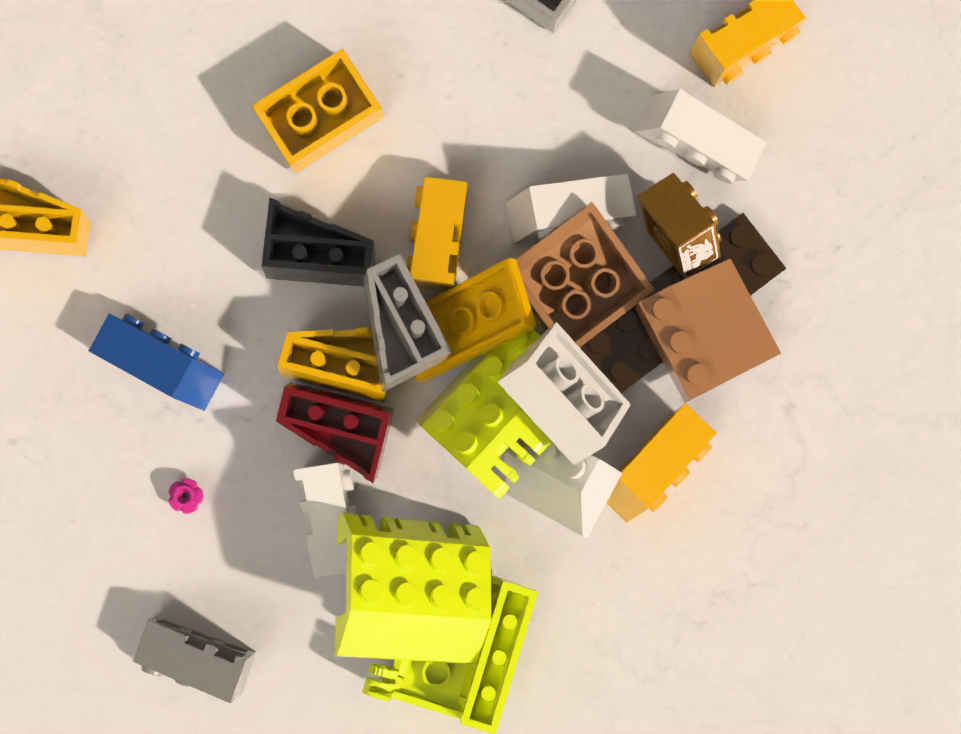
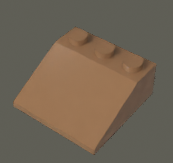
[516,202,655,347]
[635,258,781,403]

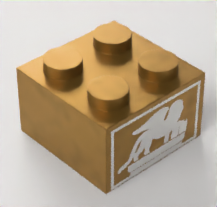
[637,172,722,279]

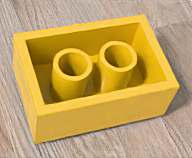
[252,48,384,174]

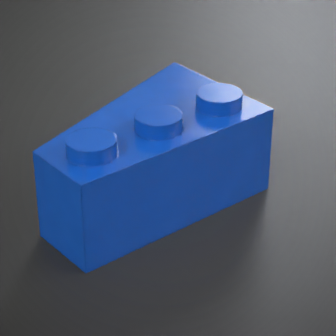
[88,313,225,411]

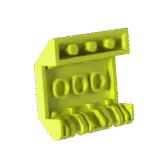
[416,329,552,499]
[335,513,492,664]
[362,575,538,734]

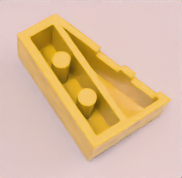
[689,0,806,87]
[277,327,388,403]

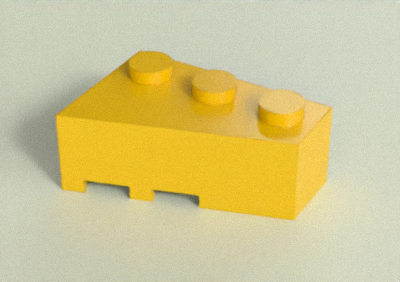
[0,177,91,257]
[406,177,468,291]
[606,403,717,523]

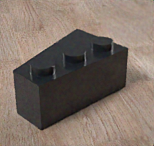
[261,197,376,287]

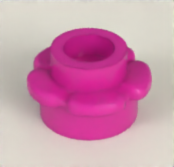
[168,478,204,514]

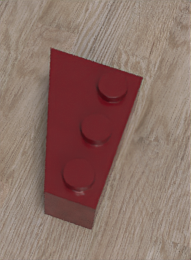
[276,382,395,483]

